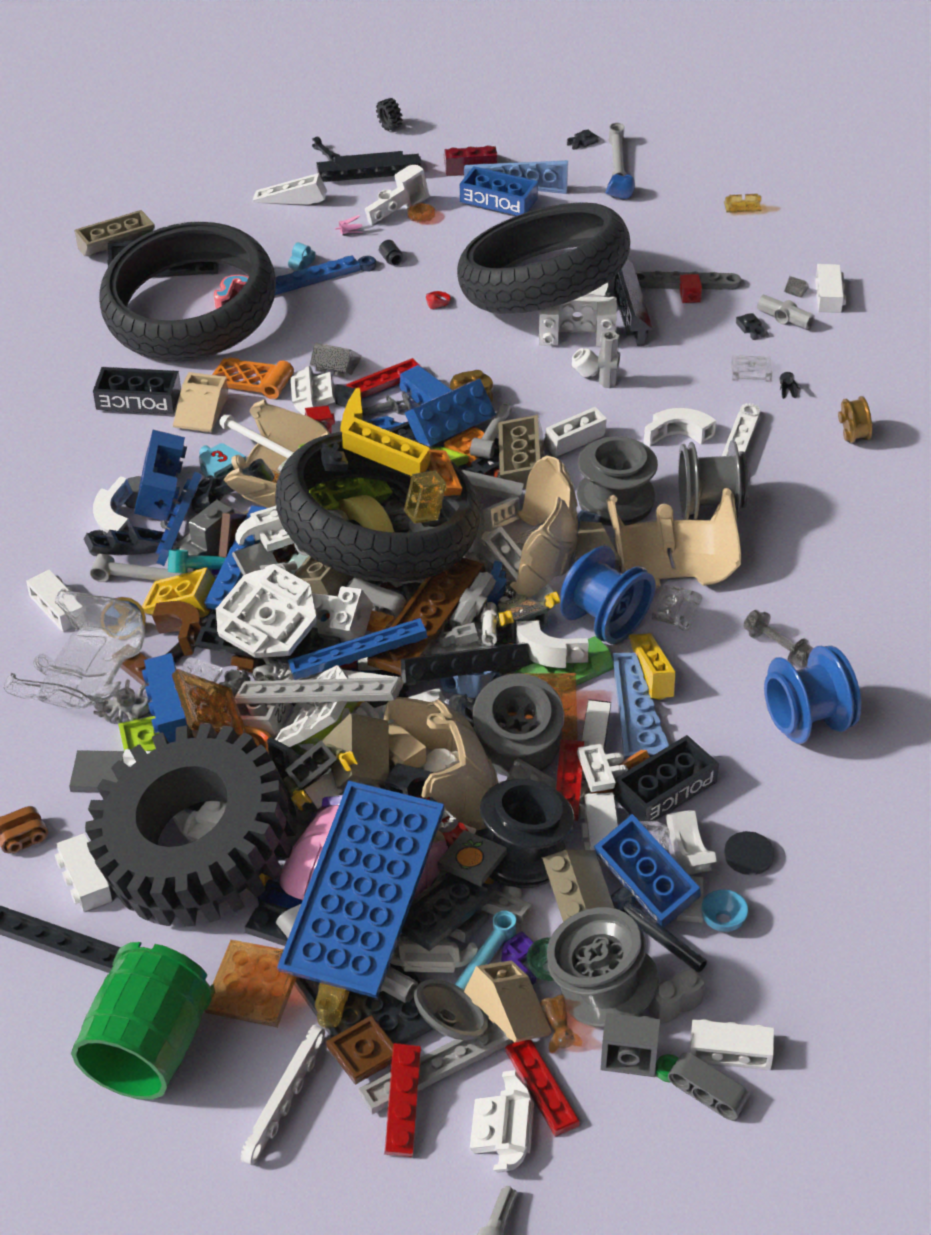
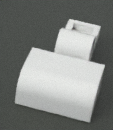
[365,165,430,225]

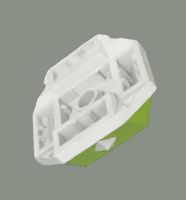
[216,564,317,658]
[275,665,357,755]

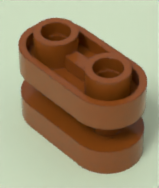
[0,806,48,854]

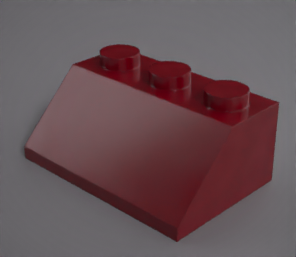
[443,145,497,176]

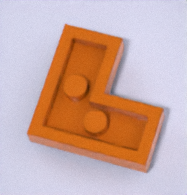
[444,426,484,467]

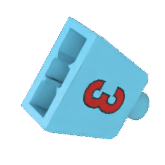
[199,443,246,478]

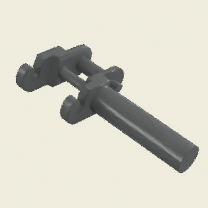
[362,391,412,416]

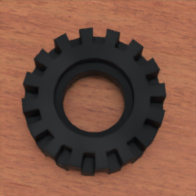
[376,98,403,131]

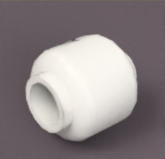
[572,348,600,377]

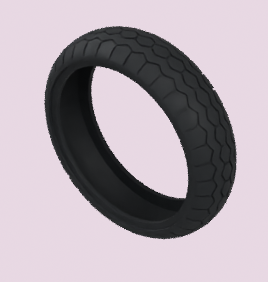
[457,202,630,314]
[99,222,276,361]
[275,432,480,582]

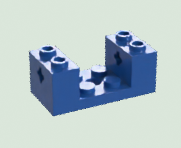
[134,429,187,520]

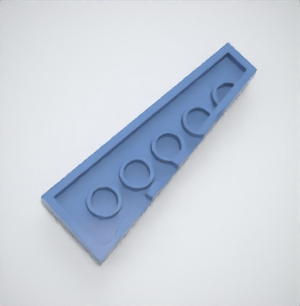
[464,160,568,194]
[613,653,669,760]

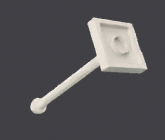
[220,415,294,458]

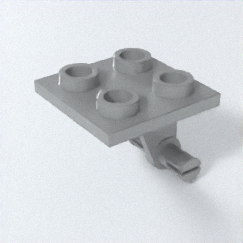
[232,542,297,576]

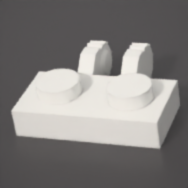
[577,744,628,792]

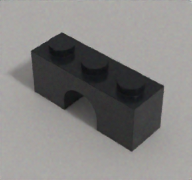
[385,763,437,802]

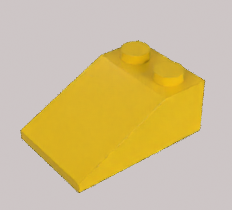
[142,568,215,618]

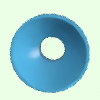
[701,889,748,932]

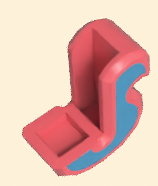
[214,275,249,309]

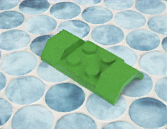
[514,636,614,694]

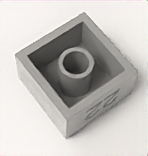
[226,700,292,739]

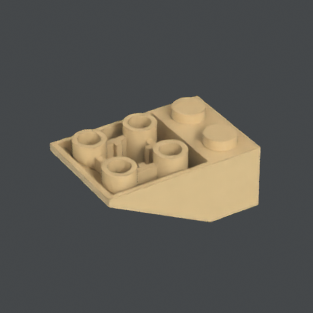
[173,372,229,432]
[464,960,551,1042]

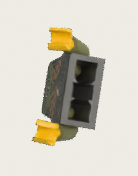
[496,592,561,641]
[283,740,358,810]

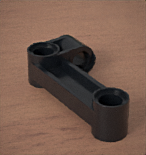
[192,458,275,514]

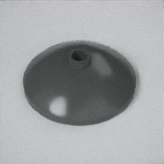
[414,979,488,1040]

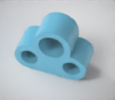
[288,242,316,271]

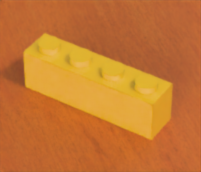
[342,417,430,479]

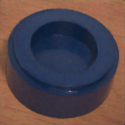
[358,256,376,272]

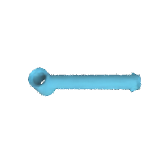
[455,911,517,990]

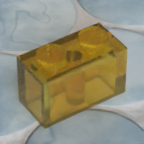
[404,470,447,524]

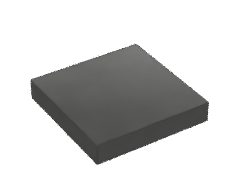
[69,750,124,792]

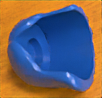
[605,174,635,199]

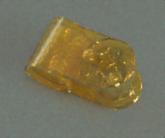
[315,983,349,1029]

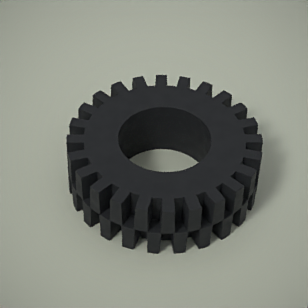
[85,724,297,927]

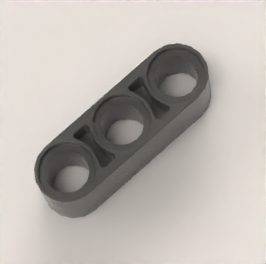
[668,1052,750,1120]

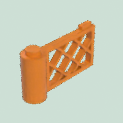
[212,357,294,399]

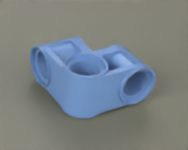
[440,671,502,698]

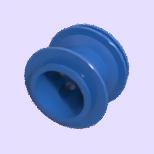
[560,546,656,645]
[764,645,861,744]

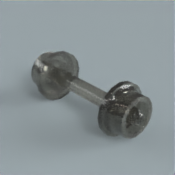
[743,610,813,668]

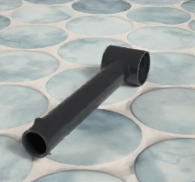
[611,887,707,973]

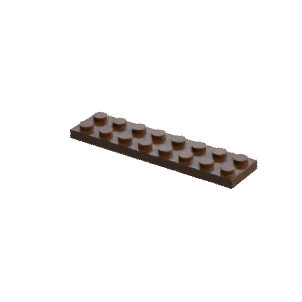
[367,558,485,675]

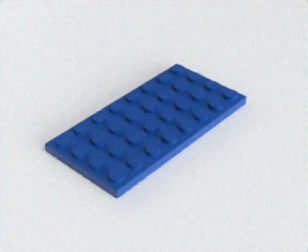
[277,781,445,999]

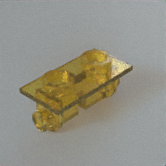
[724,193,762,213]

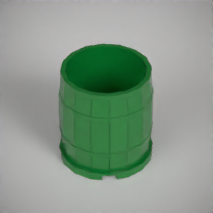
[71,942,216,1100]

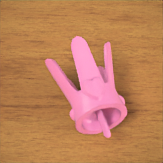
[335,215,363,235]

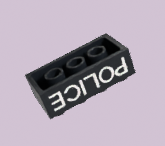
[93,367,181,414]
[613,735,719,827]

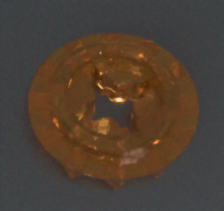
[407,203,435,223]

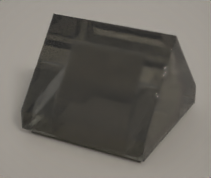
[784,276,809,297]

